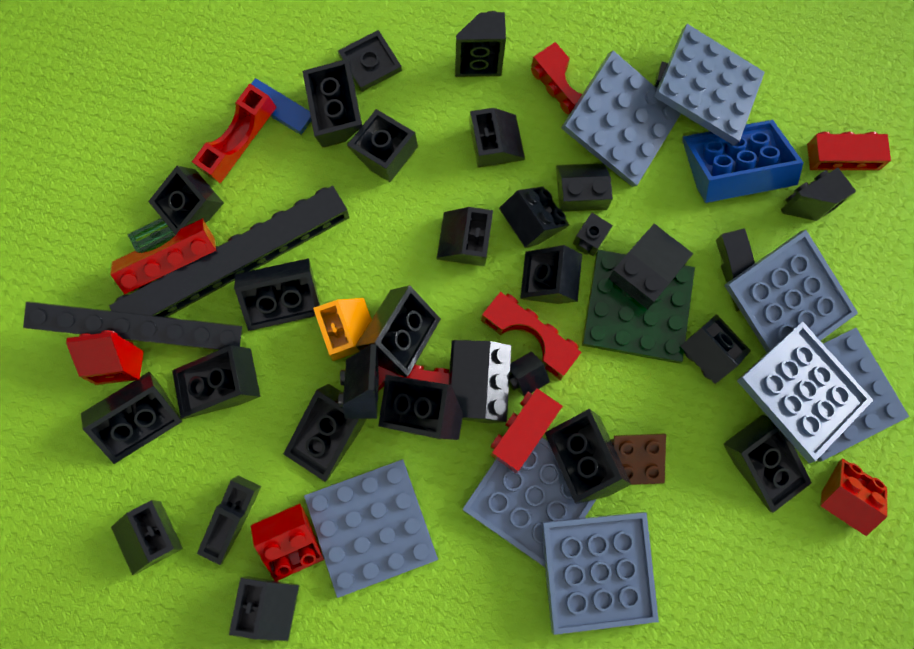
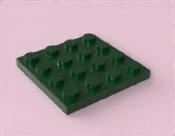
[582,250,695,364]

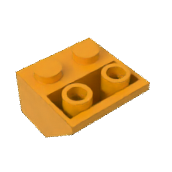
[313,298,372,361]

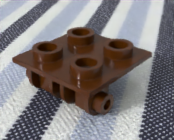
[611,434,666,485]

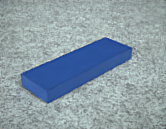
[251,78,312,135]

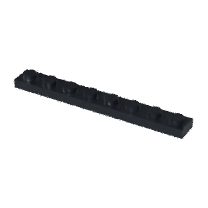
[23,301,242,349]

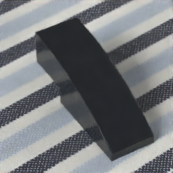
[716,228,755,311]
[197,475,261,565]

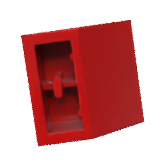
[66,330,144,385]
[820,458,888,536]
[250,504,325,581]

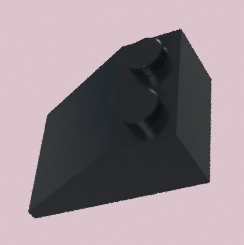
[608,224,693,310]
[172,345,261,419]
[283,384,366,482]
[724,415,812,513]

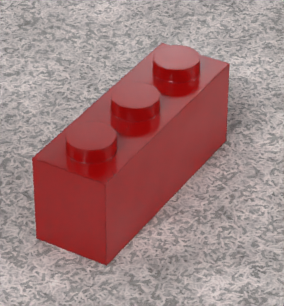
[807,132,891,170]
[490,388,563,473]

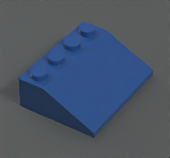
[682,120,804,203]

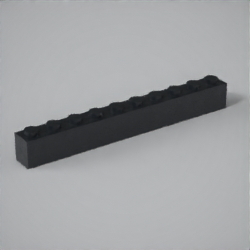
[109,186,350,317]

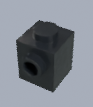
[573,213,613,256]
[509,351,550,397]

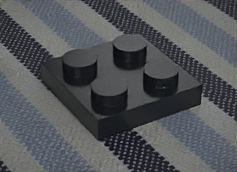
[338,30,402,92]

